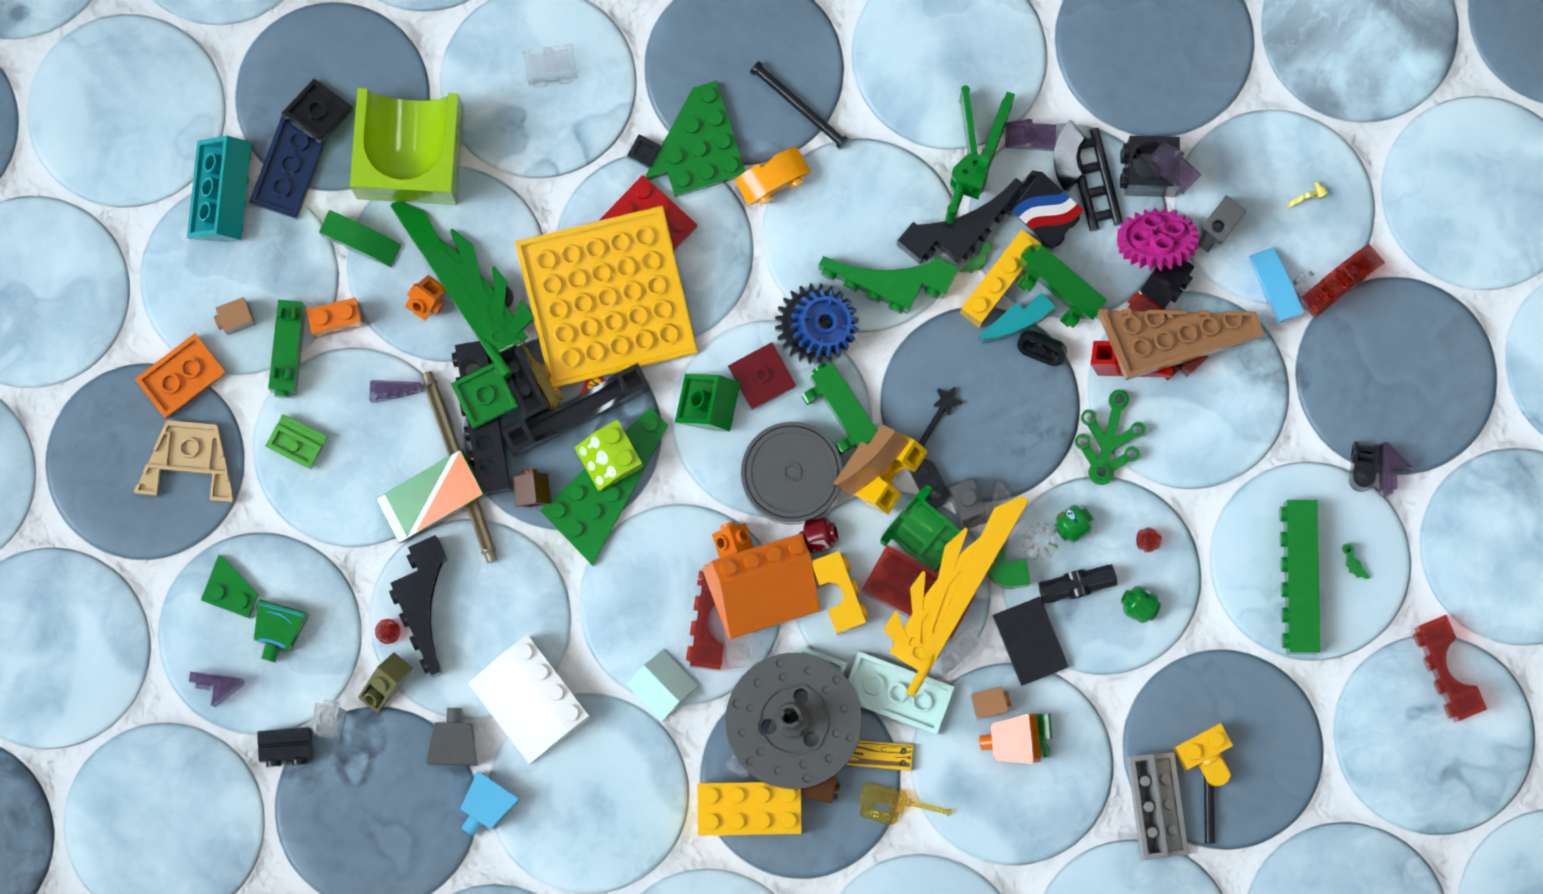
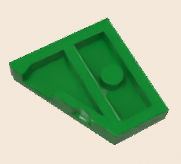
[201,555,259,618]

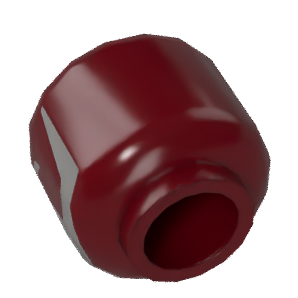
[799,518,839,553]

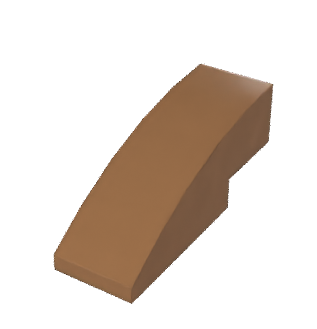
[833,424,909,496]

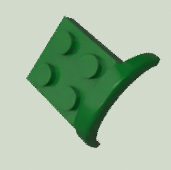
[880,485,961,573]

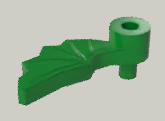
[959,242,992,273]
[1342,543,1370,579]

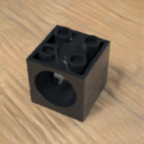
[1120,136,1180,197]

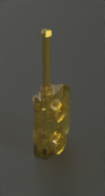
[520,340,563,409]
[858,783,952,825]

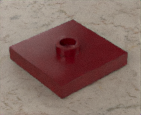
[728,342,796,410]

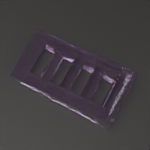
[369,380,423,403]

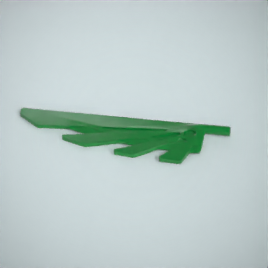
[390,201,533,379]

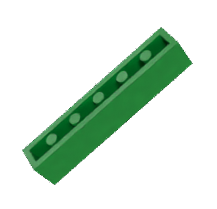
[1279,500,1320,655]

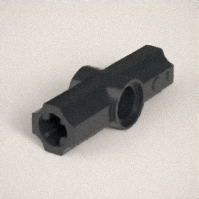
[1038,564,1118,604]

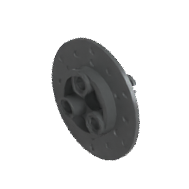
[725,653,862,789]

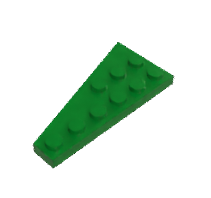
[540,407,668,566]

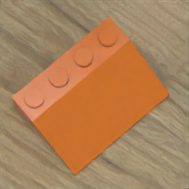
[702,533,820,640]

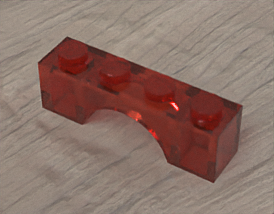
[686,565,724,672]
[1413,615,1487,723]

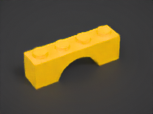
[960,230,1042,328]

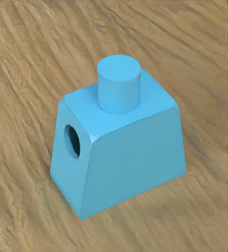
[460,771,520,837]

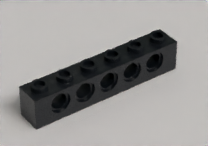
[451,341,511,496]

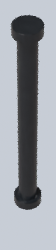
[750,61,849,150]

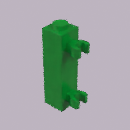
[1016,244,1107,328]
[268,300,306,398]
[801,362,878,455]

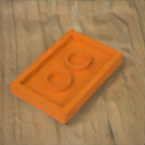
[135,333,227,420]

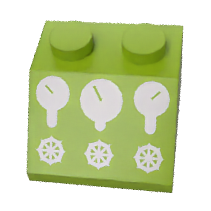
[574,419,643,492]

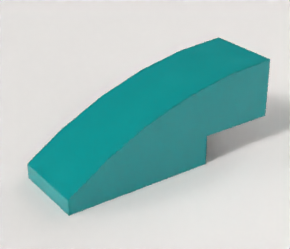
[979,293,1056,343]

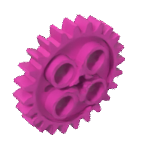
[1117,208,1199,271]

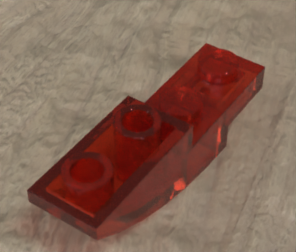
[1299,244,1385,319]

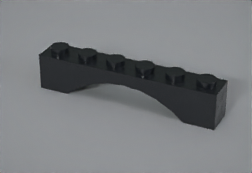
[502,363,650,457]

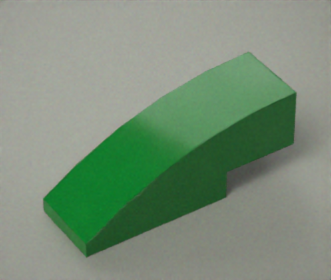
[319,210,401,267]

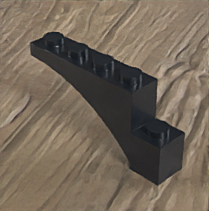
[897,178,1022,264]
[389,535,448,678]

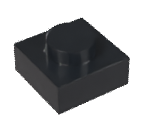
[627,134,661,169]

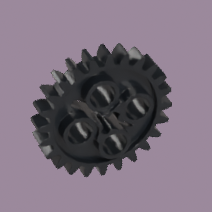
[775,283,853,365]

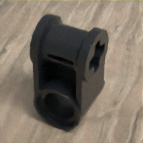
[1349,441,1380,492]

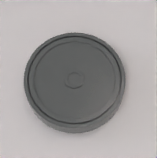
[741,422,843,525]

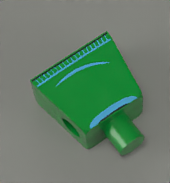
[254,599,309,663]

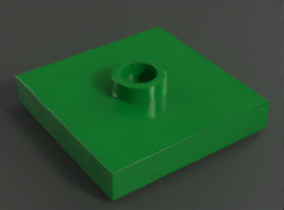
[451,363,519,430]

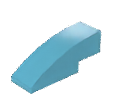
[1249,248,1304,324]

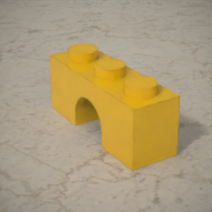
[854,432,928,515]
[812,551,869,635]

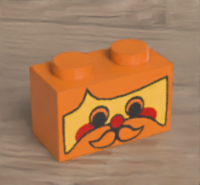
[306,297,364,339]

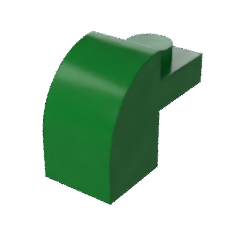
[987,545,1031,589]

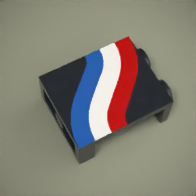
[1002,170,1084,249]

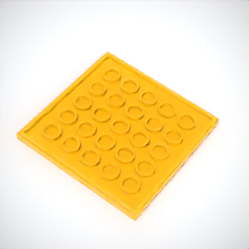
[515,205,698,388]

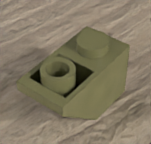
[358,652,413,714]

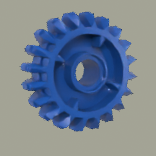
[790,289,859,358]

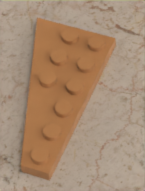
[1097,309,1265,380]

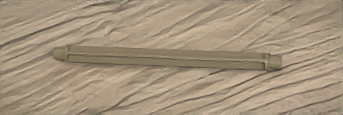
[421,371,498,564]

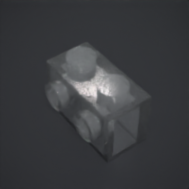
[723,626,764,669]

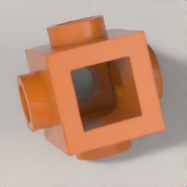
[405,275,447,321]
[712,521,754,558]

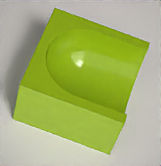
[350,88,463,205]

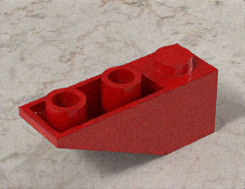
[1090,341,1173,377]

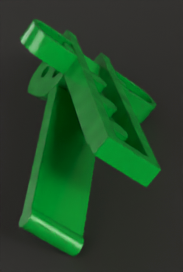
[945,85,1015,224]

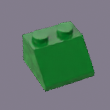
[675,374,740,432]

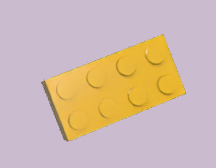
[697,782,801,836]

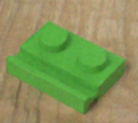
[265,414,328,470]

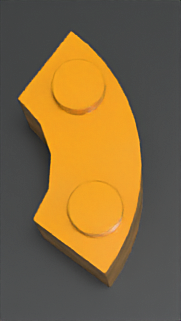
[735,147,811,205]

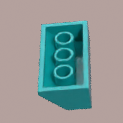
[187,136,251,242]

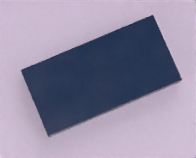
[249,116,328,220]

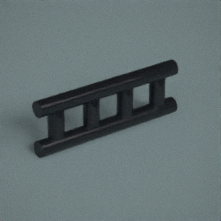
[1077,128,1124,232]

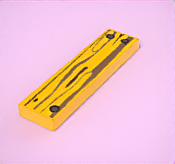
[846,740,913,771]

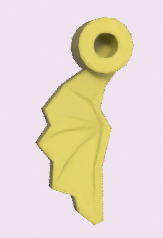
[1287,181,1328,208]

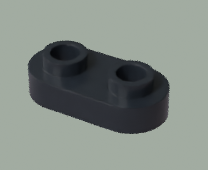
[1017,330,1067,366]
[911,459,948,508]

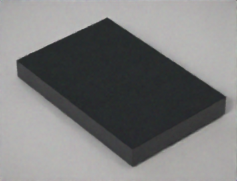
[992,596,1069,686]

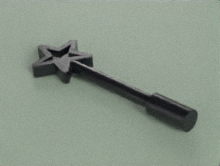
[919,387,962,447]

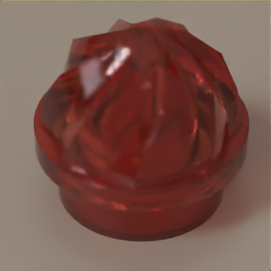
[1136,527,1162,553]
[375,619,401,644]

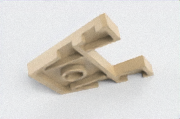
[134,420,234,503]

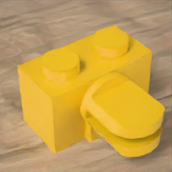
[1173,723,1233,786]

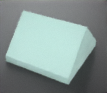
[627,650,698,721]

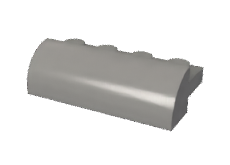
[1127,752,1189,860]

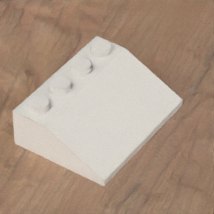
[468,635,590,765]

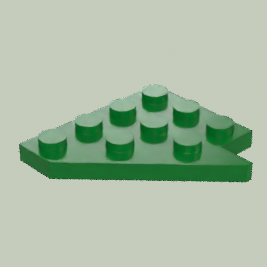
[646,80,746,197]

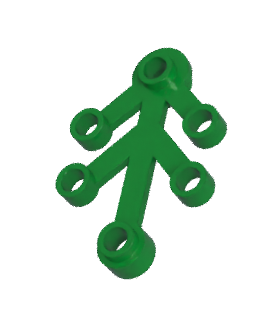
[1075,390,1146,485]

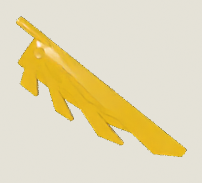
[884,496,1029,698]

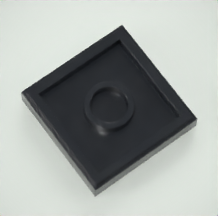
[282,79,353,145]

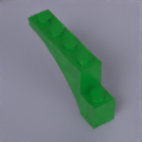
[818,256,958,314]

